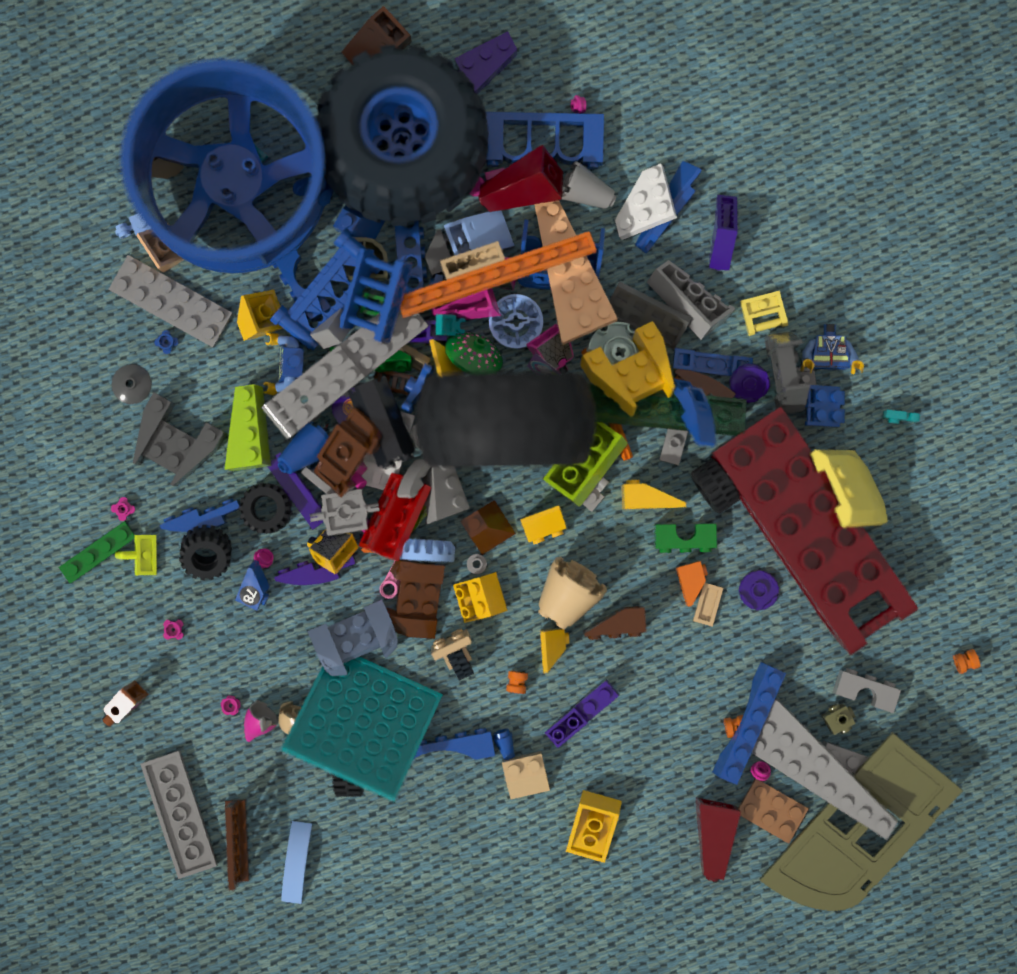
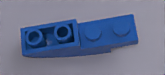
[673,379,716,447]
[159,498,241,532]

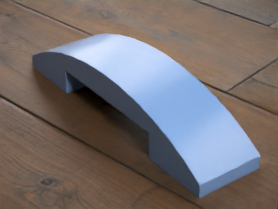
[281,821,312,904]

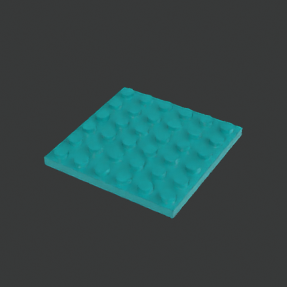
[281,657,443,802]

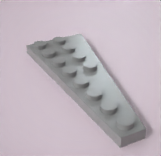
[752,698,898,840]

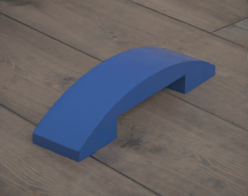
[672,348,753,377]

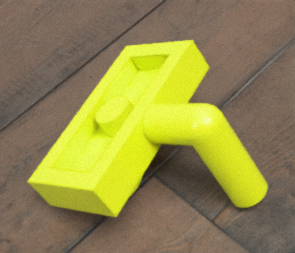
[115,535,157,575]

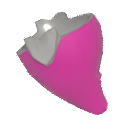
[244,700,278,742]

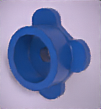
[154,330,179,354]

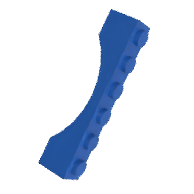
[712,662,786,785]
[414,727,495,760]

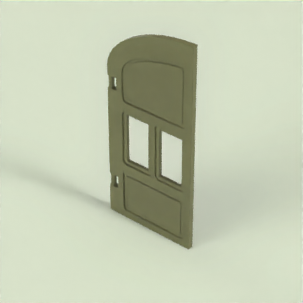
[760,732,963,911]

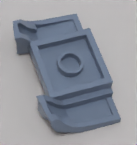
[307,600,398,676]

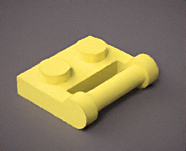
[740,290,788,336]

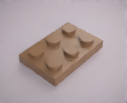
[738,778,809,844]

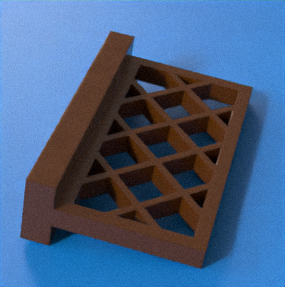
[225,799,249,890]

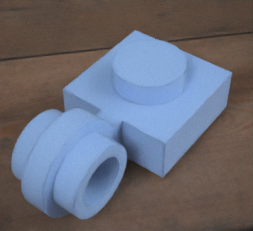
[115,214,149,239]

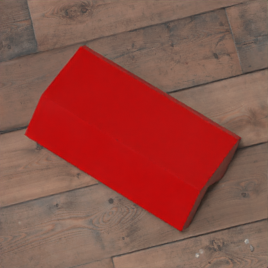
[359,473,432,561]

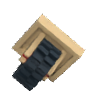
[431,628,474,681]

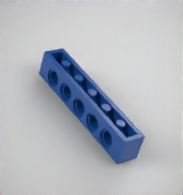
[395,220,427,294]

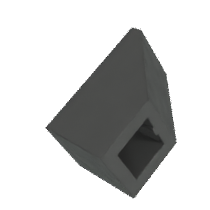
[425,229,454,278]

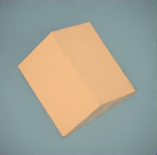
[136,223,184,273]

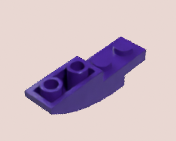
[274,556,357,585]
[545,679,620,748]

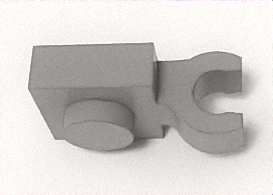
[583,477,609,512]

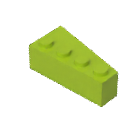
[224,384,271,471]

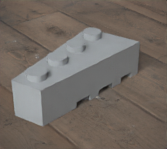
[647,260,735,340]

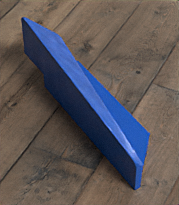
[635,161,702,254]

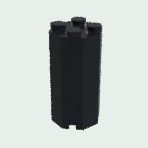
[347,376,417,470]

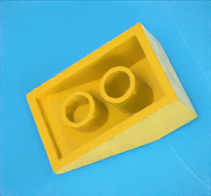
[621,480,686,509]
[566,790,622,863]

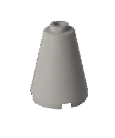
[562,161,616,209]

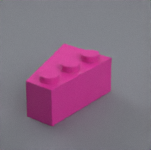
[431,288,501,320]

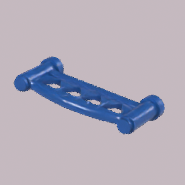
[270,228,381,350]

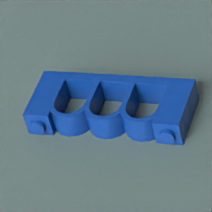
[486,112,604,169]

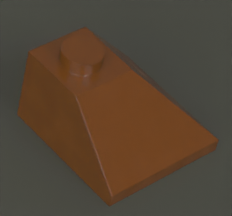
[460,500,516,555]

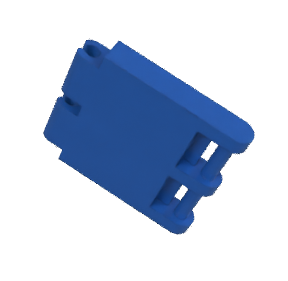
[805,385,845,427]

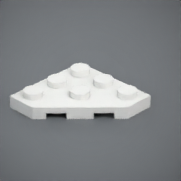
[615,164,677,240]

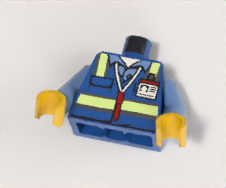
[800,324,864,374]
[263,333,304,395]

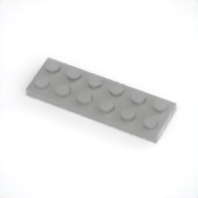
[108,255,233,348]
[140,750,218,879]

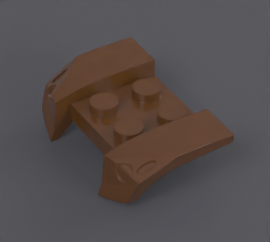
[313,407,381,498]
[386,559,445,639]

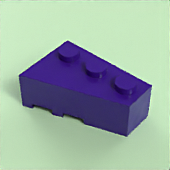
[454,31,517,94]

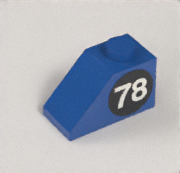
[235,560,270,611]

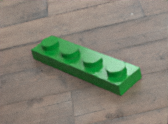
[58,521,135,584]

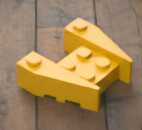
[580,321,675,416]

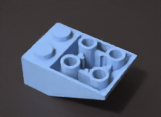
[444,210,514,256]

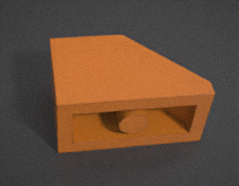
[675,561,708,607]

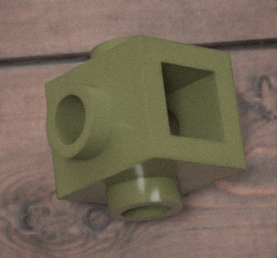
[821,703,856,735]

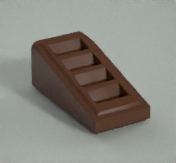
[374,371,418,395]

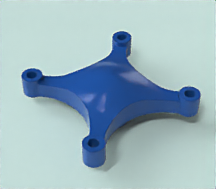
[401,363,435,414]

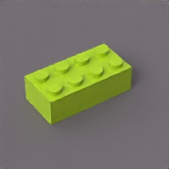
[543,418,628,507]

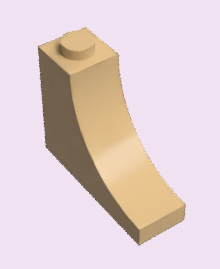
[440,241,505,280]

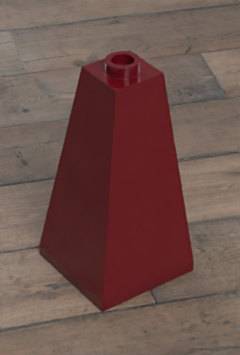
[478,145,563,212]
[695,797,741,882]

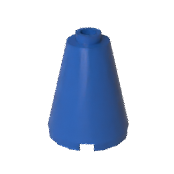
[277,421,329,474]

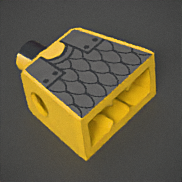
[307,530,359,574]

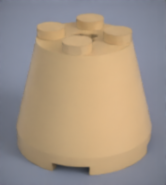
[538,557,607,629]

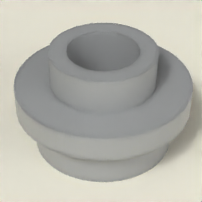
[467,554,487,574]

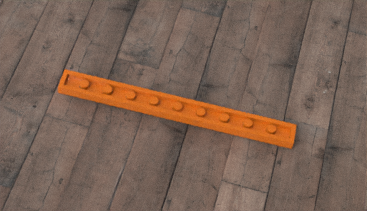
[400,231,596,318]

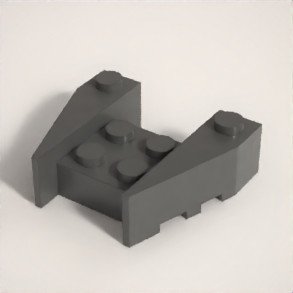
[764,331,810,415]
[133,392,227,487]

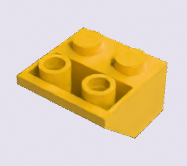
[453,572,508,623]

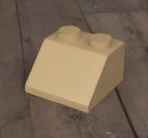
[502,751,550,799]

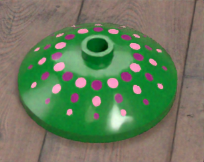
[445,332,503,373]

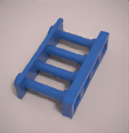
[339,248,412,343]

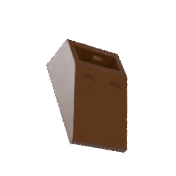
[341,6,412,65]
[583,606,646,640]

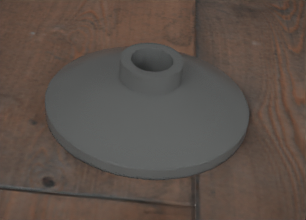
[112,364,152,404]

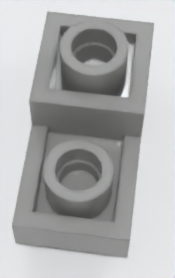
[397,459,431,498]

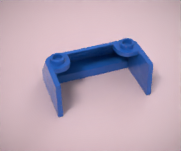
[518,219,605,290]

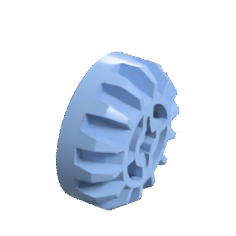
[489,294,543,350]
[400,539,455,562]

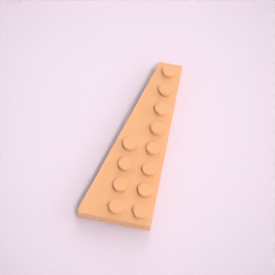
[534,200,618,345]

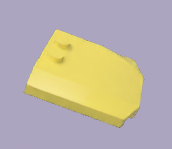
[810,450,888,527]

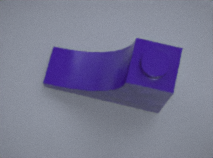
[709,194,738,271]

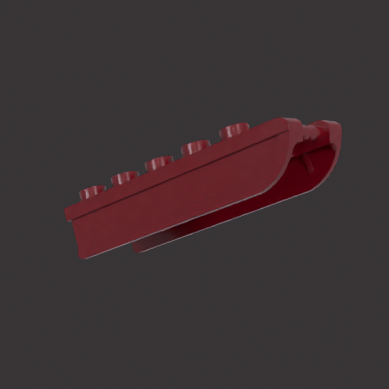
[710,407,918,656]

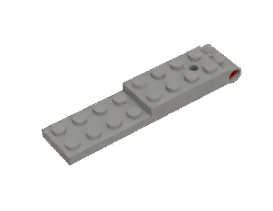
[261,310,428,439]

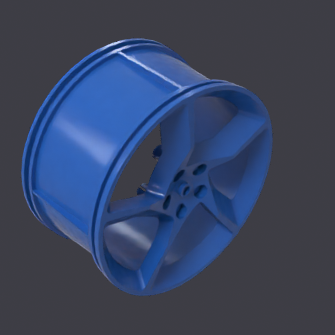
[121,59,328,274]

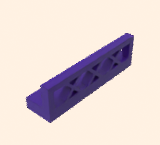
[267,452,323,530]

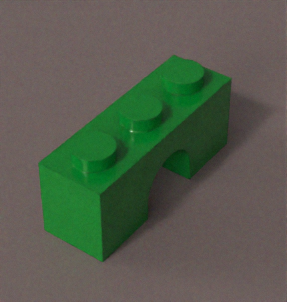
[654,524,717,553]

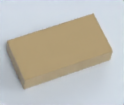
[693,583,723,627]

